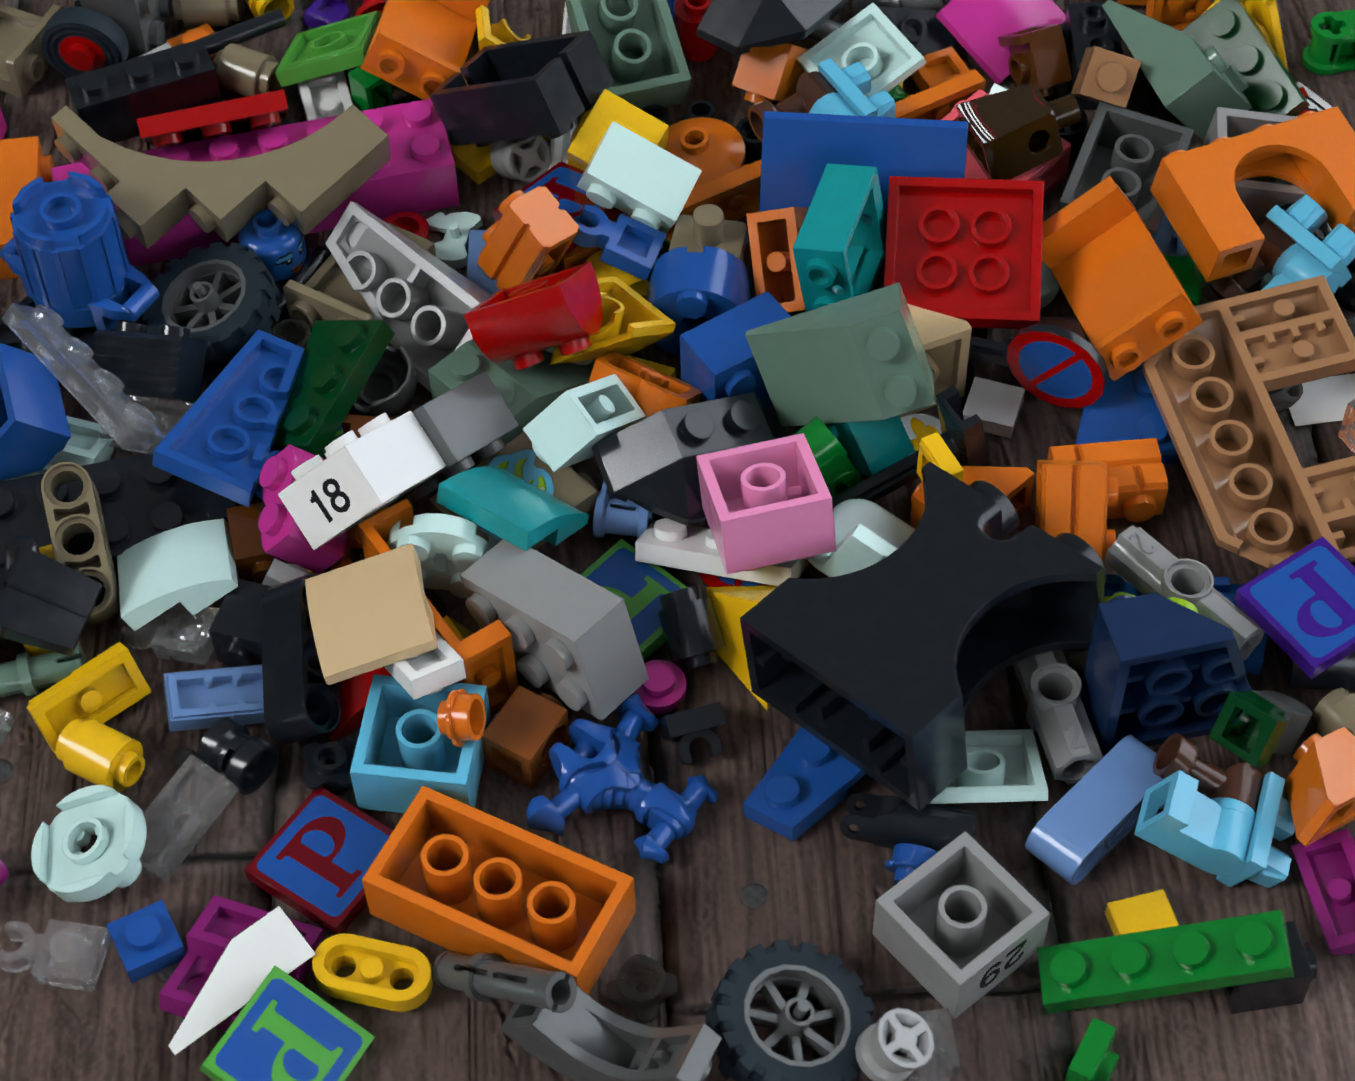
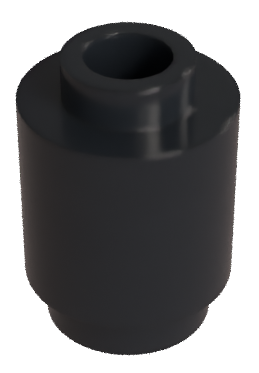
[658,585,726,671]

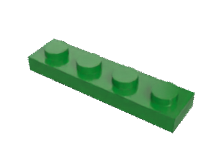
[1037,910,1294,1014]

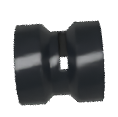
[196,716,279,795]

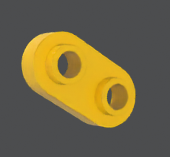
[312,933,433,1012]

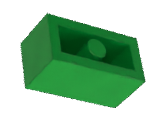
[348,66,394,111]

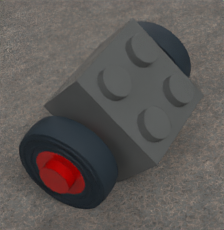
[41,0,174,78]

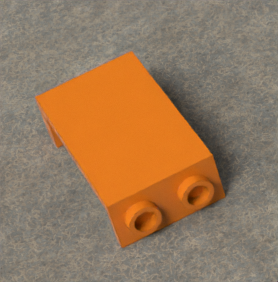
[361,0,491,100]
[1042,176,1203,382]
[358,499,518,713]

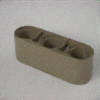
[41,462,120,625]

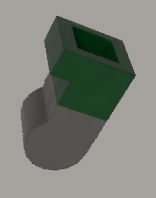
[1209,690,1312,767]

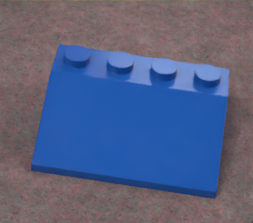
[759,111,968,268]

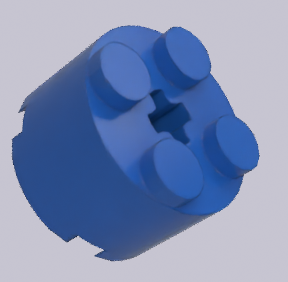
[647,246,751,357]

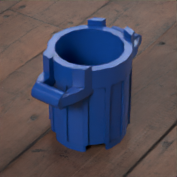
[0,171,160,331]

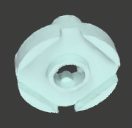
[387,513,497,599]
[31,785,147,902]

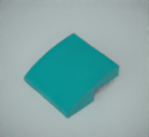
[436,466,589,551]

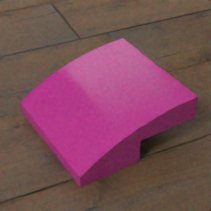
[935,0,1066,84]

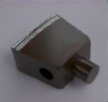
[956,84,1081,180]

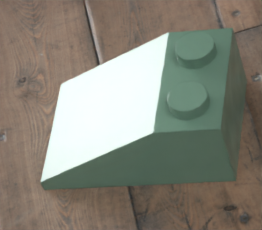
[565,0,692,110]
[1102,0,1252,141]
[745,282,935,427]
[428,340,595,445]

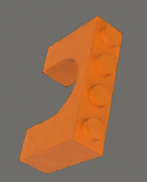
[1150,106,1355,283]

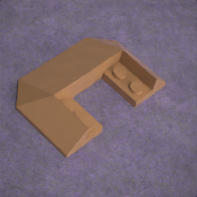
[1142,275,1355,569]

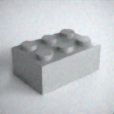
[459,539,649,721]

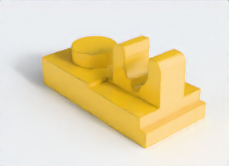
[26,642,152,753]

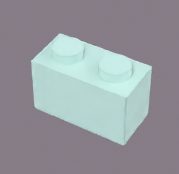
[577,121,702,234]
[522,374,646,472]

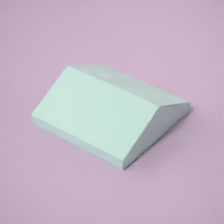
[797,2,926,97]
[929,729,1049,804]

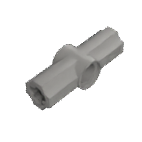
[1104,525,1265,661]
[1012,650,1103,785]

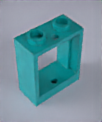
[793,163,887,312]

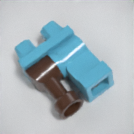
[748,58,896,142]
[1209,194,1355,300]
[1134,733,1295,888]

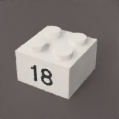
[278,410,447,550]

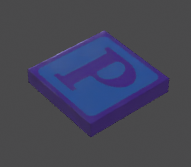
[1234,536,1355,679]

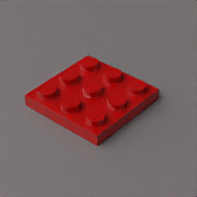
[136,89,288,149]
[884,176,1044,329]

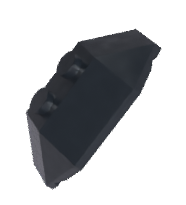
[696,0,850,55]
[591,392,787,525]

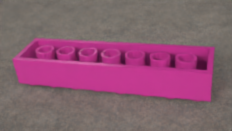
[51,99,460,267]

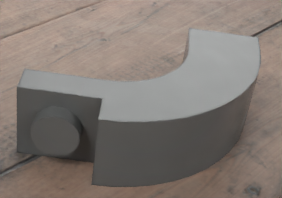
[500,986,722,1081]

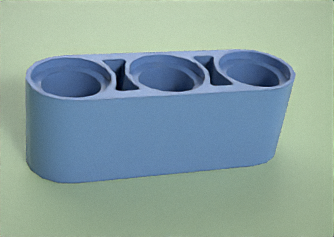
[1025,734,1163,885]

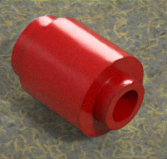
[674,0,719,62]

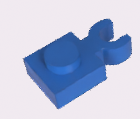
[573,204,667,281]

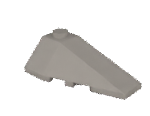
[325,201,491,392]

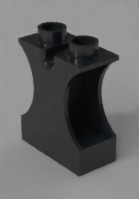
[740,462,1107,811]

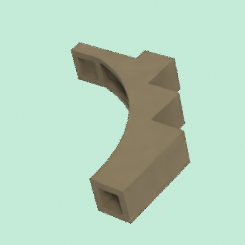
[51,104,391,249]

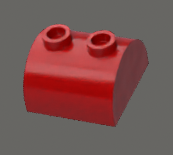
[464,262,603,370]

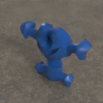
[525,693,719,864]

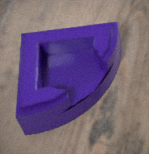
[304,0,351,28]

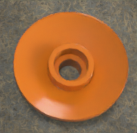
[666,117,746,188]

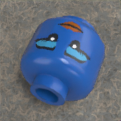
[238,209,307,282]

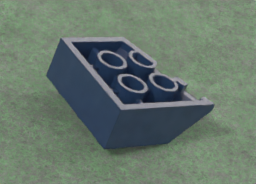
[1080,593,1252,756]

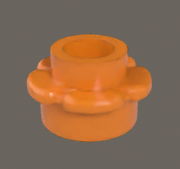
[437,689,486,747]

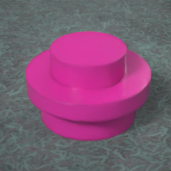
[633,660,687,714]

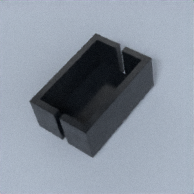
[429,30,614,148]

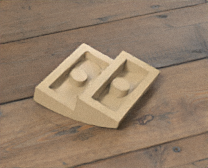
[305,543,438,685]

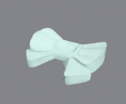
[427,212,483,269]

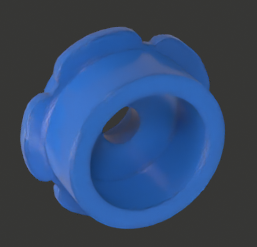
[884,843,937,884]

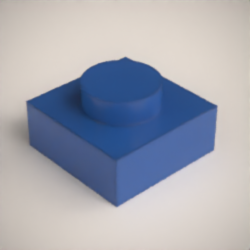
[106,900,186,983]

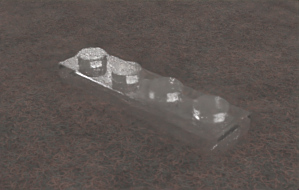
[1,302,165,455]

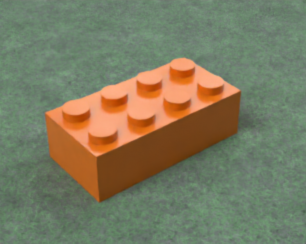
[362,785,636,995]

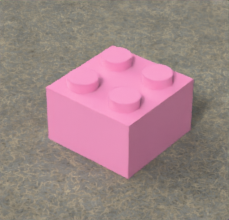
[696,433,836,575]

